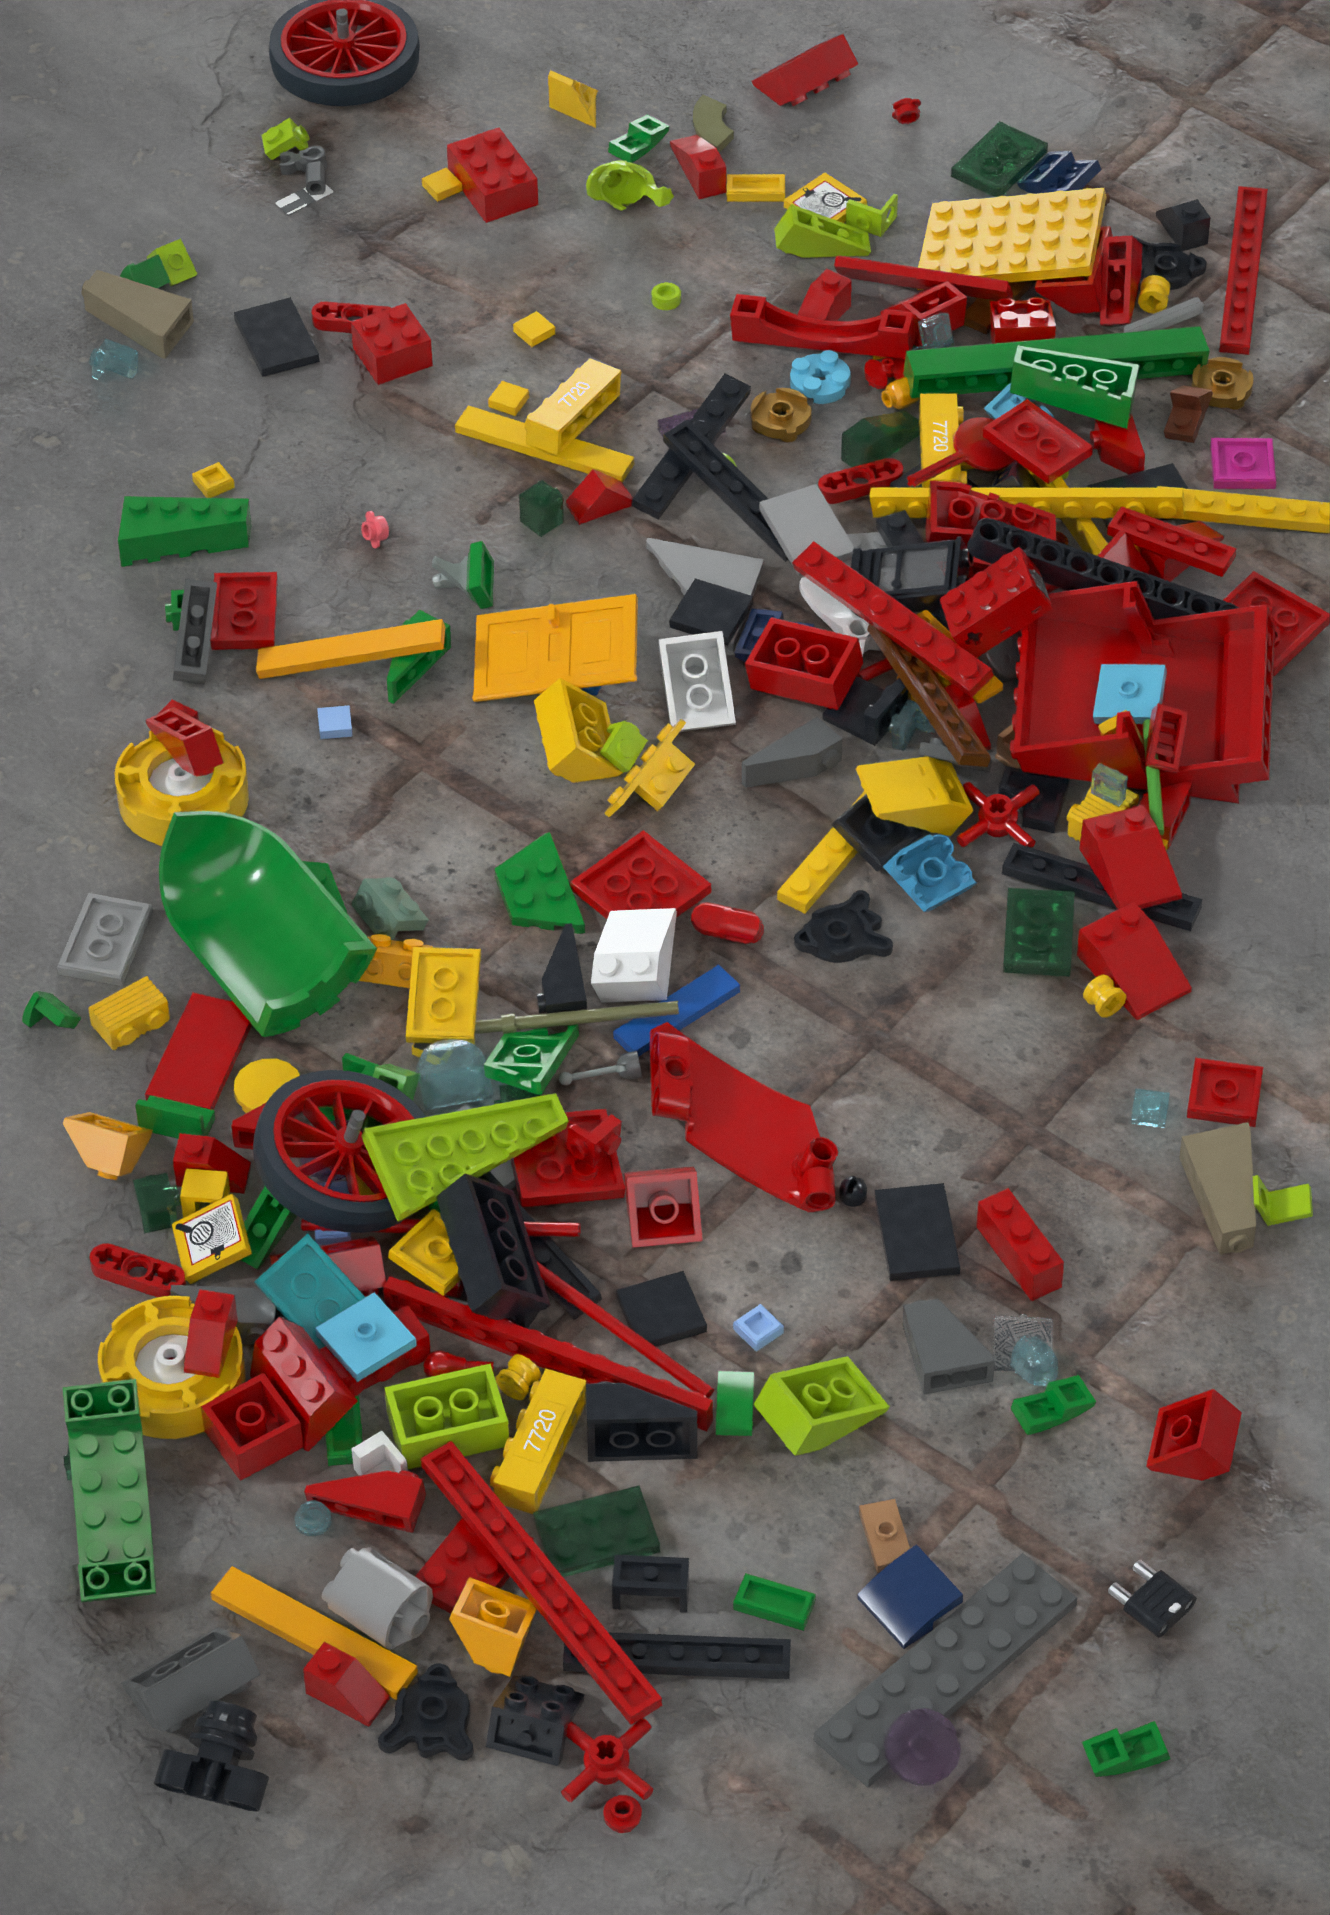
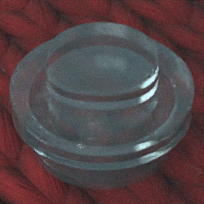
[295,1500,332,1536]

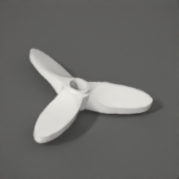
[799,577,881,657]

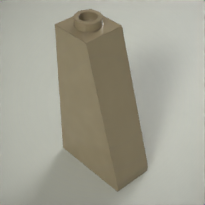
[81,270,194,359]
[1179,1122,1256,1255]

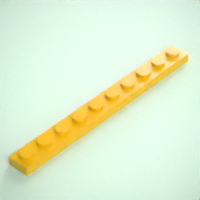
[870,488,1185,519]

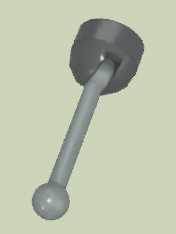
[559,1051,642,1085]

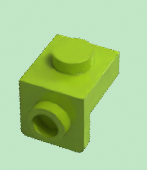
[261,118,310,160]
[600,721,648,773]

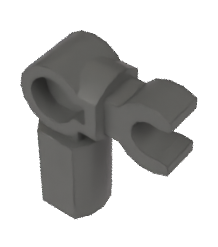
[280,146,327,195]

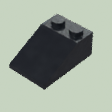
[586,1381,698,1462]

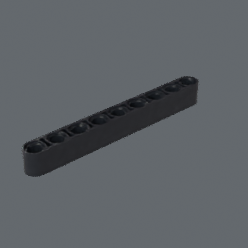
[967,518,1239,620]

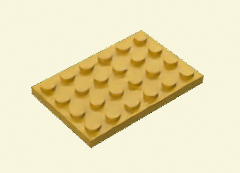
[917,188,1106,290]

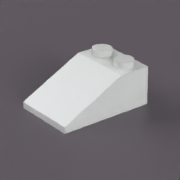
[659,631,736,732]
[591,908,677,1003]

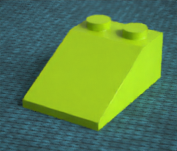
[753,1356,890,1456]

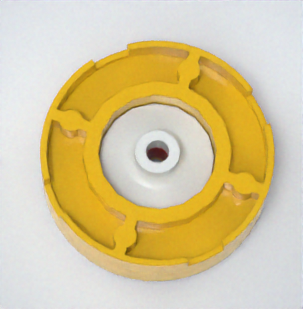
[115,728,249,846]
[98,1296,246,1439]

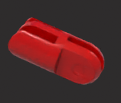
[691,902,764,944]

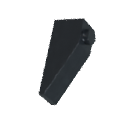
[536,923,587,1014]

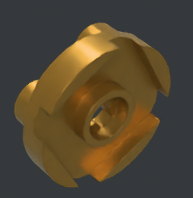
[1192,357,1254,410]
[751,388,812,442]

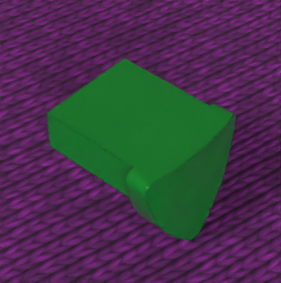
[120,254,171,288]
[22,991,81,1029]

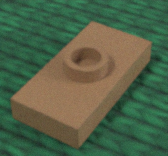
[859,1499,910,1573]

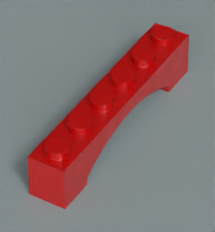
[730,294,915,359]

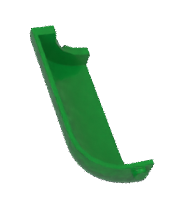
[159,811,377,1037]

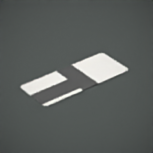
[276,185,333,215]

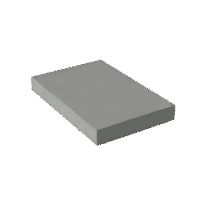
[759,484,854,576]
[57,893,153,986]

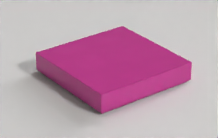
[1210,438,1276,489]

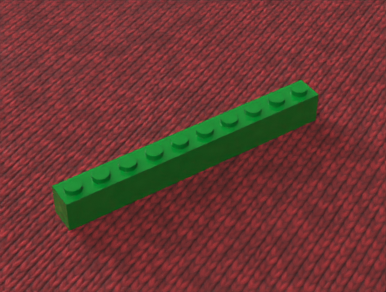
[903,326,1210,398]

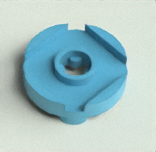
[790,350,851,404]

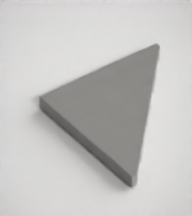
[646,538,764,651]

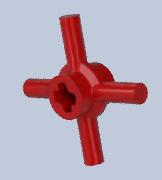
[956,781,1040,848]
[561,1718,654,1802]

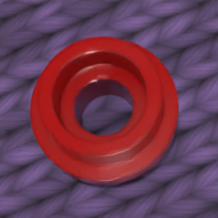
[603,1795,642,1833]

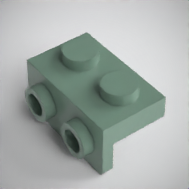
[352,877,429,940]

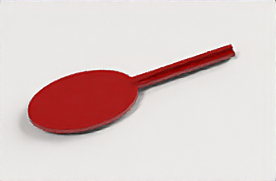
[907,417,1014,487]

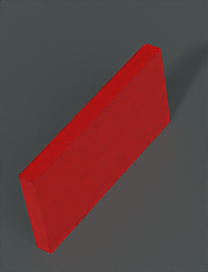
[145,992,252,1110]

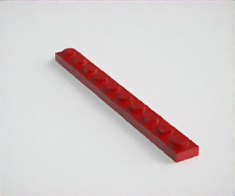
[383,1276,713,1432]
[421,1441,662,1725]

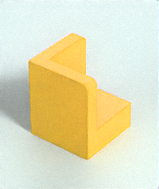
[180,1169,230,1218]

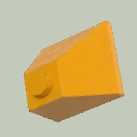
[63,1112,153,1180]
[449,1577,537,1677]

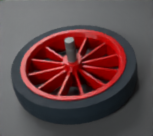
[269,0,420,106]
[253,1070,426,1233]

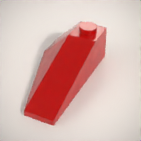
[926,480,1056,546]

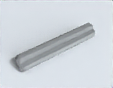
[1123,297,1204,333]

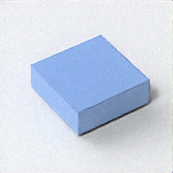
[317,705,352,739]
[733,1304,784,1352]

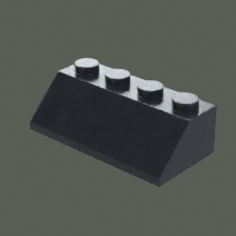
[436,1173,551,1320]

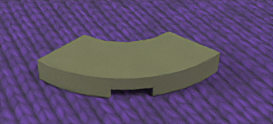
[693,95,734,152]

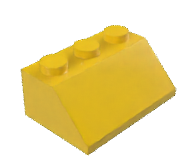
[534,678,623,783]

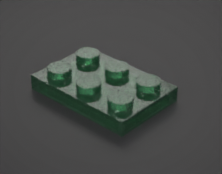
[951,121,1048,197]
[1003,888,1075,977]
[533,1486,660,1577]

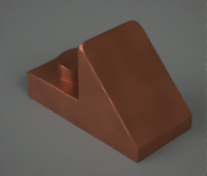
[1164,385,1213,443]

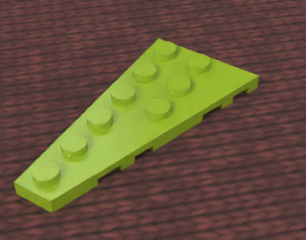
[361,1093,568,1222]

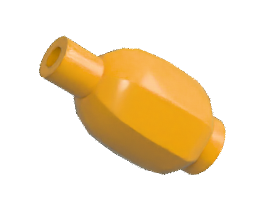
[881,377,920,410]

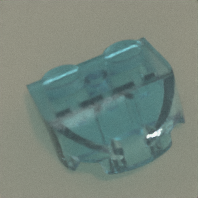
[415,1039,494,1110]

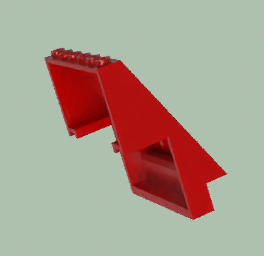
[1010,581,1275,804]

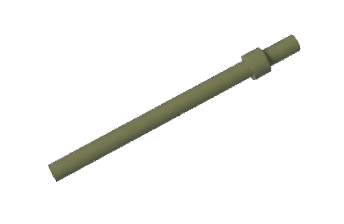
[475,1001,679,1035]

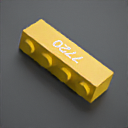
[524,359,621,456]
[919,394,967,488]
[490,1369,586,1515]

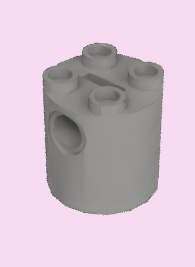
[321,1547,433,1650]

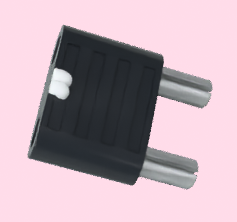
[1108,1560,1197,1638]

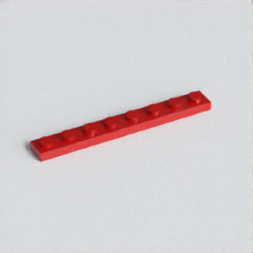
[792,541,994,698]

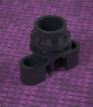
[154,1701,269,1812]

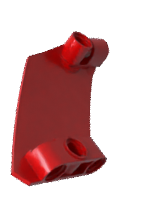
[650,1022,838,1212]

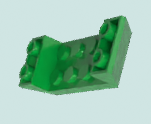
[62,1379,156,1603]

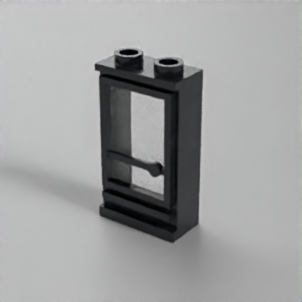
[851,536,974,618]

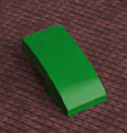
[608,114,669,163]
[716,1371,754,1436]
[1010,1375,1096,1436]
[1082,1721,1170,1777]

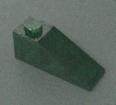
[841,411,920,467]

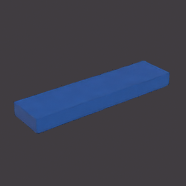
[613,965,740,1057]

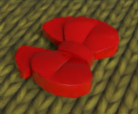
[864,358,905,389]

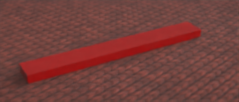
[1219,186,1268,355]

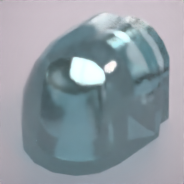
[1010,1335,1058,1386]

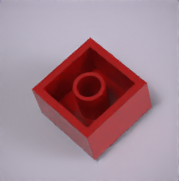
[351,303,433,385]
[201,1373,303,1481]

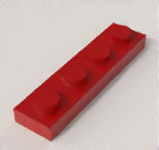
[1107,506,1237,577]

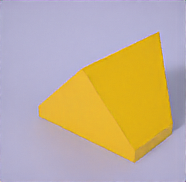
[548,70,598,128]

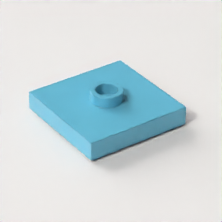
[1093,664,1167,724]
[315,1292,417,1382]

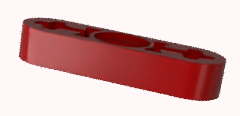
[311,302,391,333]
[818,458,903,504]
[89,1243,186,1298]

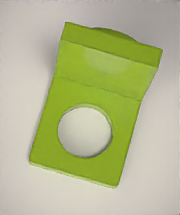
[846,194,898,237]
[147,238,197,287]
[1253,1175,1313,1226]

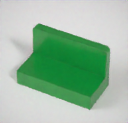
[135,1095,215,1139]

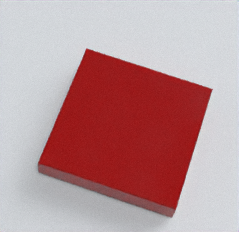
[1187,1058,1264,1127]

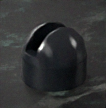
[839,1176,867,1207]

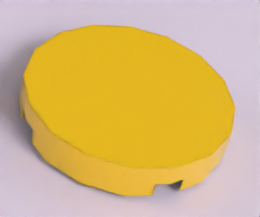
[234,1059,300,1113]

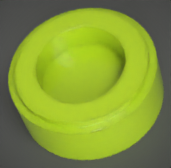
[651,282,681,310]

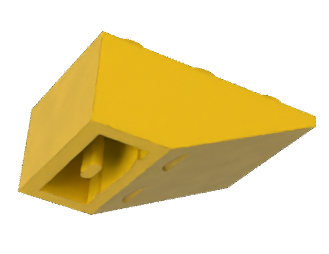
[856,756,973,837]

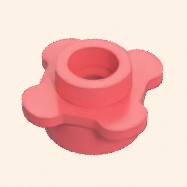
[361,511,389,548]

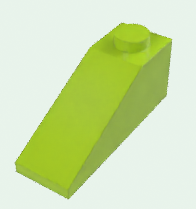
[774,204,871,258]

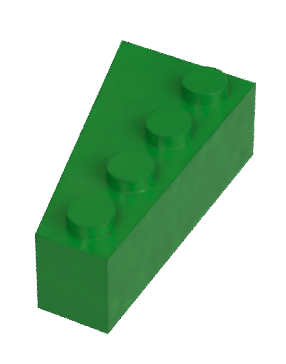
[1010,345,1139,429]
[118,496,252,567]

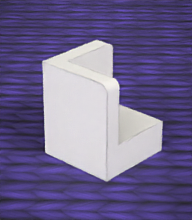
[352,1431,408,1475]

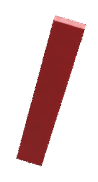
[834,255,1013,301]

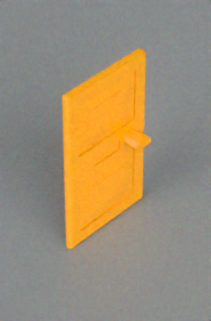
[472,594,638,702]

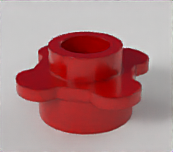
[892,98,921,124]

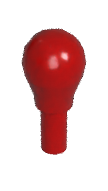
[423,1350,494,1377]

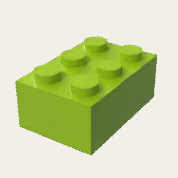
[384,1363,509,1469]

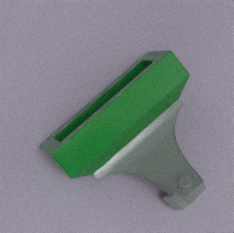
[432,541,494,609]

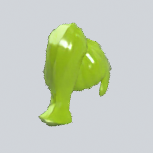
[586,160,674,211]

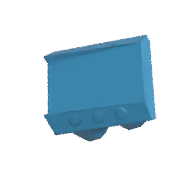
[883,834,977,912]

